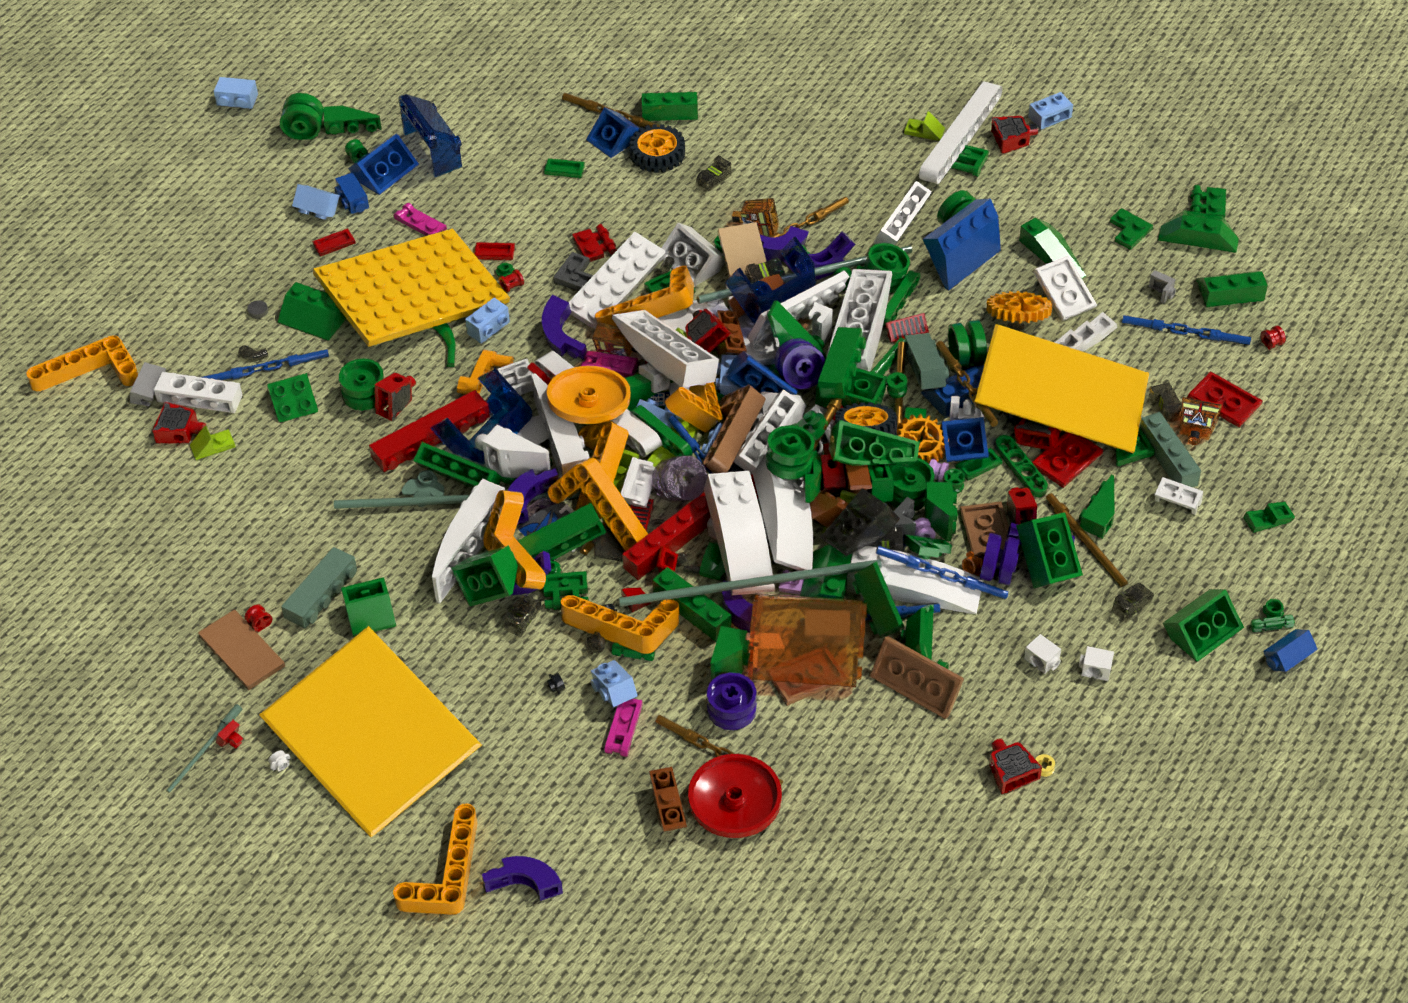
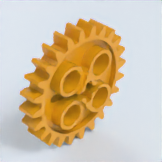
[986,291,1052,323]

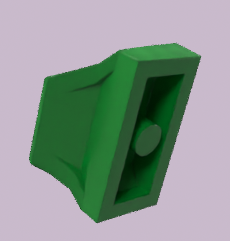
[699,539,725,581]

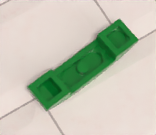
[805,450,822,503]

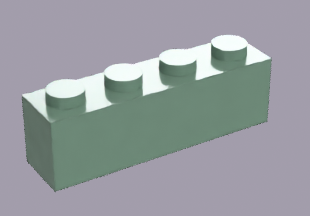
[905,333,949,390]
[1140,412,1201,487]
[281,547,357,628]

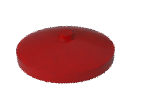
[688,754,782,838]

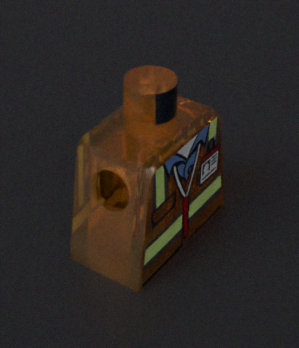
[732,198,779,237]
[592,322,638,357]
[1180,397,1222,445]

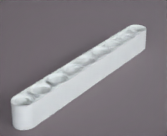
[919,81,1002,184]
[535,351,662,457]

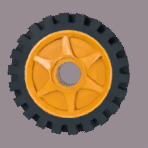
[630,124,685,173]
[835,402,897,435]

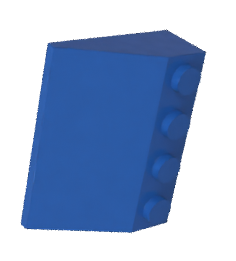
[923,199,1001,291]

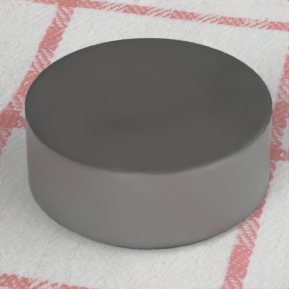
[247,300,268,319]

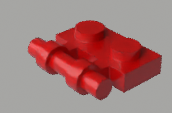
[572,224,617,262]

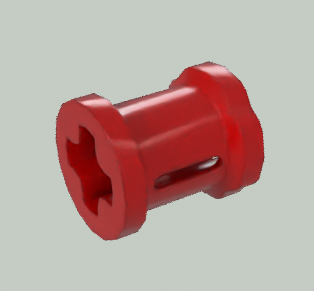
[498,269,524,293]

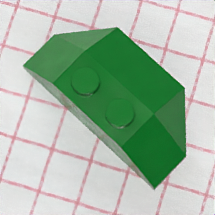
[1158,210,1239,253]
[901,604,934,660]

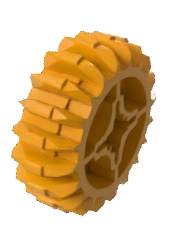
[896,413,949,464]

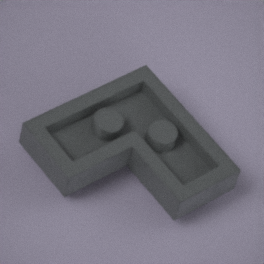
[553,252,593,291]

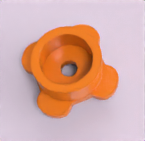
[962,551,983,576]

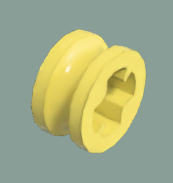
[1036,754,1055,777]

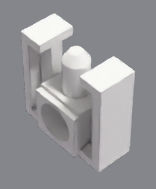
[498,359,533,398]
[949,396,984,421]

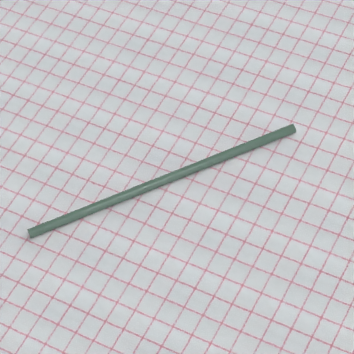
[697,245,912,304]
[334,490,581,509]
[619,559,882,607]

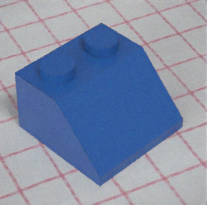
[586,107,640,158]
[942,417,989,462]

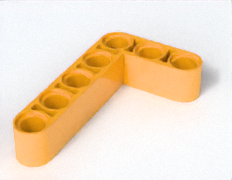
[595,266,694,335]
[26,335,138,391]
[665,382,722,432]
[575,421,629,519]
[548,458,648,551]
[483,490,546,589]
[561,595,679,654]
[393,803,477,915]

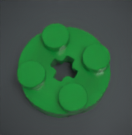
[792,410,828,442]

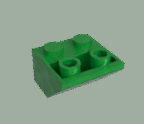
[925,482,957,541]
[341,577,396,637]

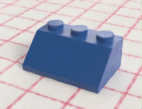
[348,133,419,195]
[725,351,798,395]
[921,365,984,418]

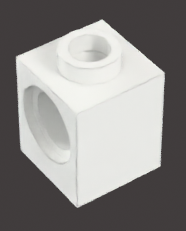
[1024,634,1061,674]
[1079,646,1114,681]

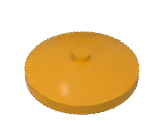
[547,366,631,424]

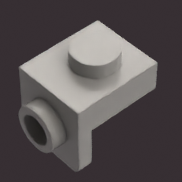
[1149,270,1176,303]

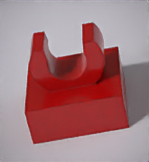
[215,719,243,749]

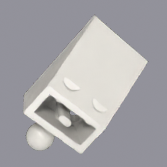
[475,425,551,478]

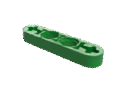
[883,270,920,327]
[630,405,693,461]
[995,435,1048,497]

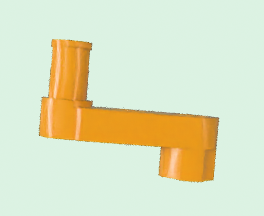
[457,349,514,394]

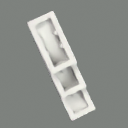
[1055,312,1117,351]

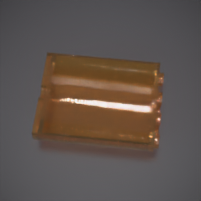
[748,593,867,687]

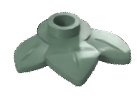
[402,470,445,507]

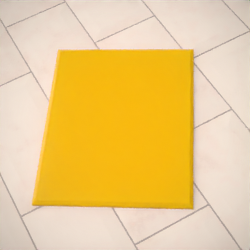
[974,324,1149,453]
[259,626,482,837]

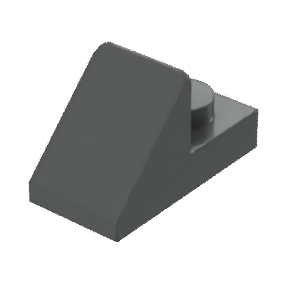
[882,497,916,539]

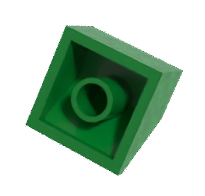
[710,626,751,681]

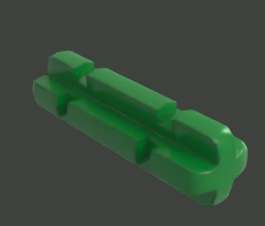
[1250,614,1295,632]
[611,642,655,661]

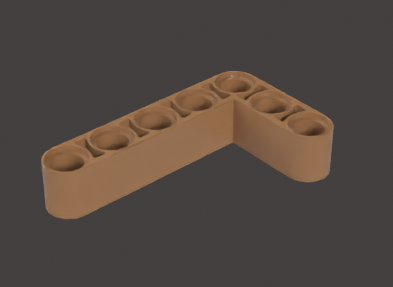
[703,385,766,473]

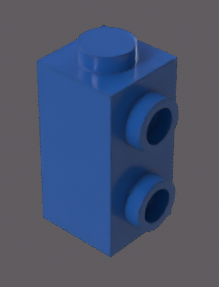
[334,172,369,214]
[1263,629,1318,672]

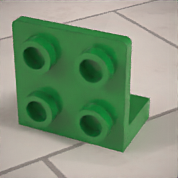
[267,373,318,423]

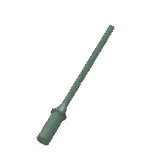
[166,704,243,792]

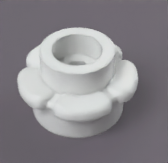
[268,750,290,772]

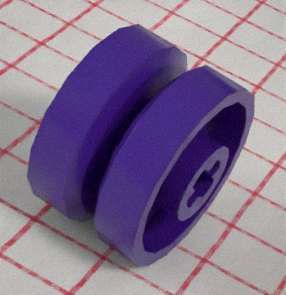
[775,338,825,389]
[980,533,1020,586]
[707,672,757,730]

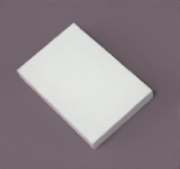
[1033,255,1097,321]

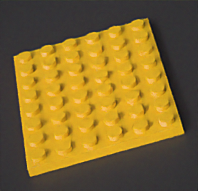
[313,228,510,347]

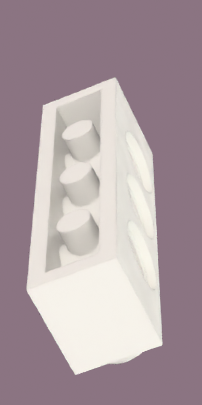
[873,181,932,245]
[154,372,243,413]
[733,389,800,473]

